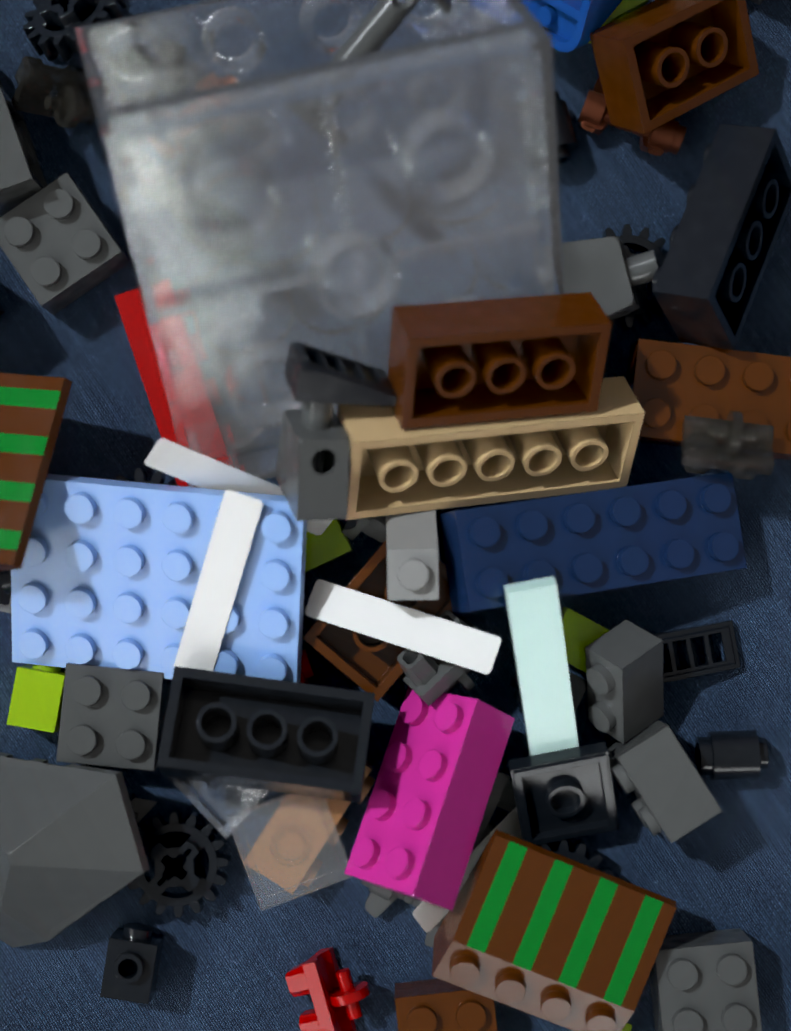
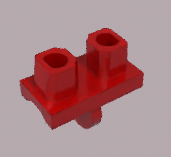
[285,947,371,1031]

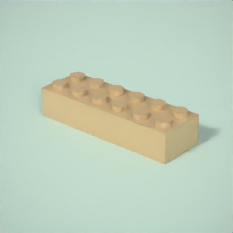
[337,376,645,520]

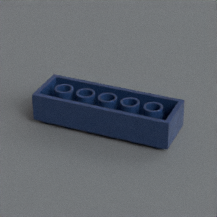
[438,471,747,613]

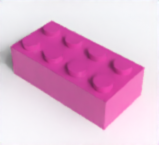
[344,686,515,911]

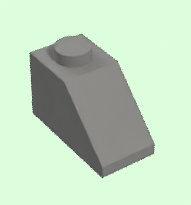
[386,510,439,601]

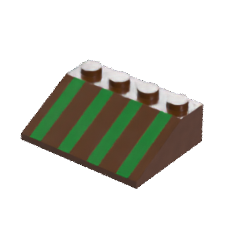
[0,373,72,571]
[432,829,677,1031]

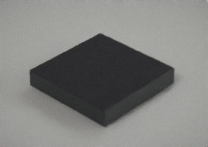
[508,742,619,846]

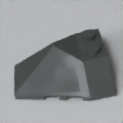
[0,752,150,948]

